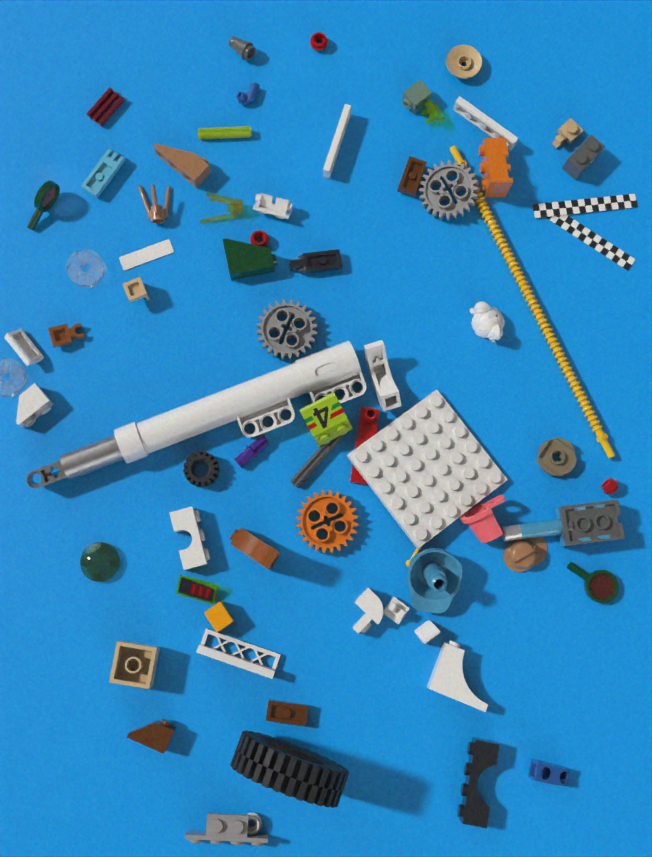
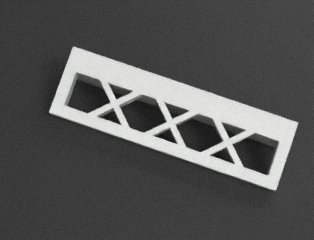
[196,628,281,679]

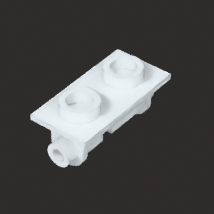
[253,193,293,219]

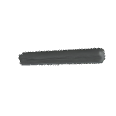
[291,434,345,488]

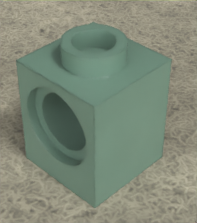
[402,80,432,114]

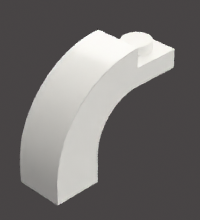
[364,340,402,412]

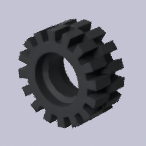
[183,451,220,487]

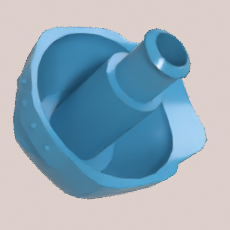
[407,548,463,613]

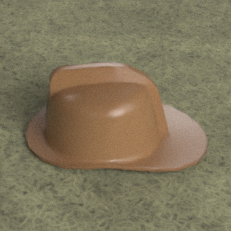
[503,537,547,572]

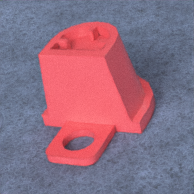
[460,495,506,543]

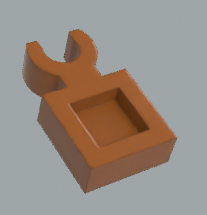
[48,324,84,348]

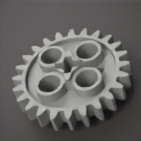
[419,160,479,221]
[256,299,317,360]

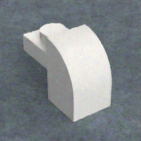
[352,588,383,634]

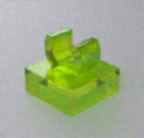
[421,100,445,124]

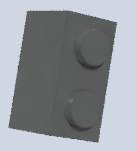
[562,134,605,180]

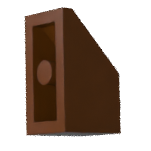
[126,719,176,754]

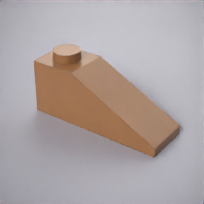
[153,143,211,188]

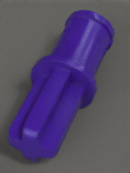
[234,435,269,468]

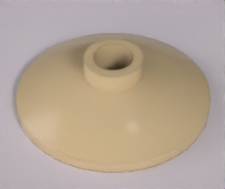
[446,45,482,79]

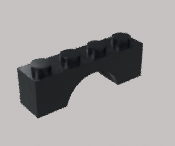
[457,737,500,828]

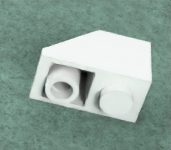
[16,383,54,428]

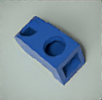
[528,758,570,786]

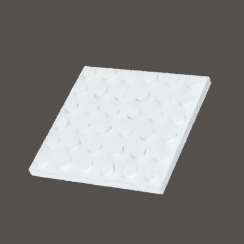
[347,390,507,549]

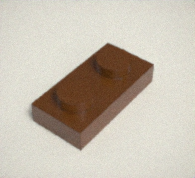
[397,156,427,197]
[266,699,308,726]

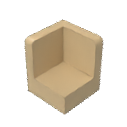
[122,277,150,303]

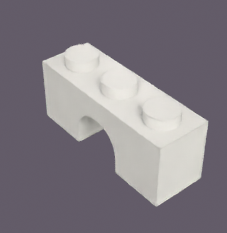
[169,507,211,571]

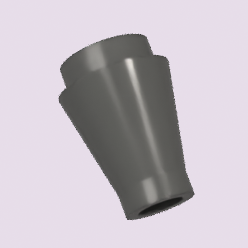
[229,36,256,60]

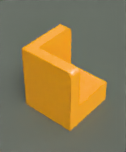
[204,601,235,633]

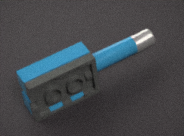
[501,500,625,547]

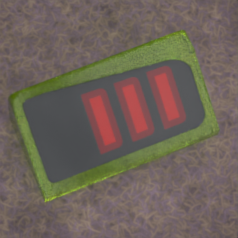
[176,575,219,604]

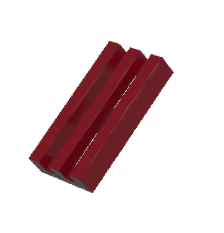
[87,87,125,127]

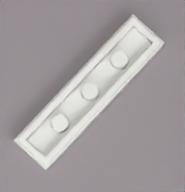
[453,96,518,151]
[323,104,352,179]

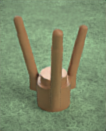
[138,184,171,224]

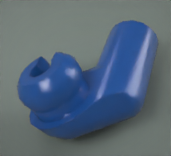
[236,82,260,105]

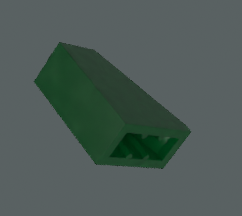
[223,239,277,280]

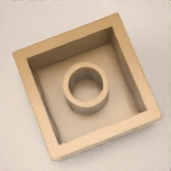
[109,640,160,689]

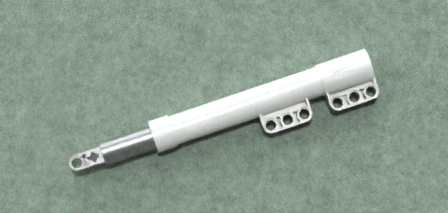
[26,341,367,488]

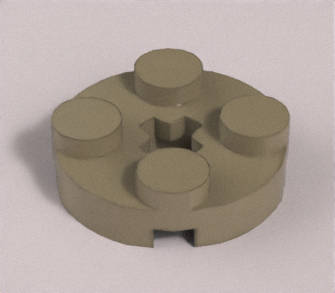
[536,438,576,477]

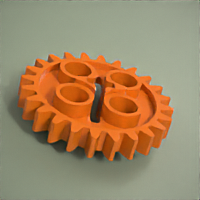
[296,490,359,553]

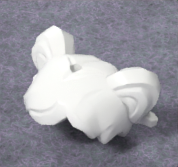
[470,302,505,342]

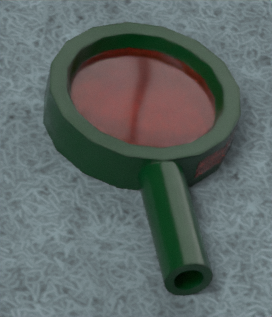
[27,181,60,231]
[567,562,619,603]

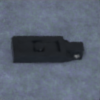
[289,249,342,274]

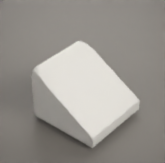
[414,620,440,644]

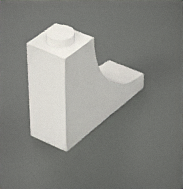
[427,641,488,712]

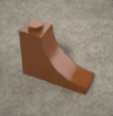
[230,528,281,570]

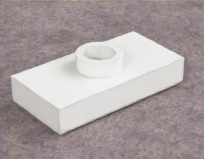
[4,329,44,366]

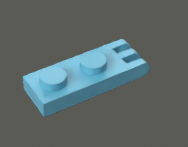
[81,148,126,198]

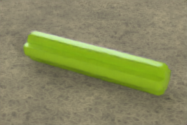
[198,126,252,139]

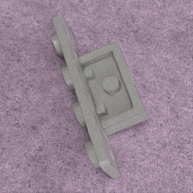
[185,812,268,846]

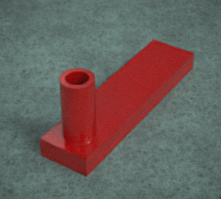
[350,407,380,485]

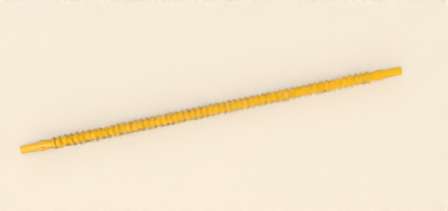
[449,145,615,459]

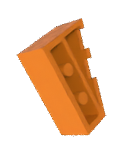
[478,138,513,197]

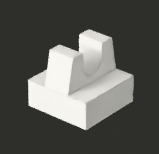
[383,596,410,624]

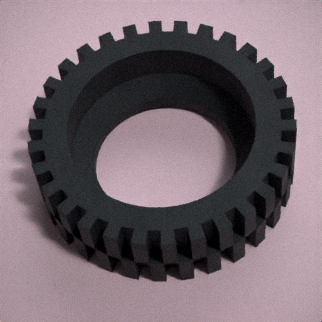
[230,730,349,808]

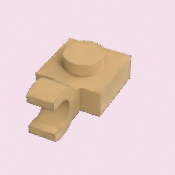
[552,118,584,149]

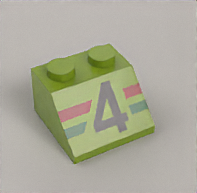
[299,392,353,446]

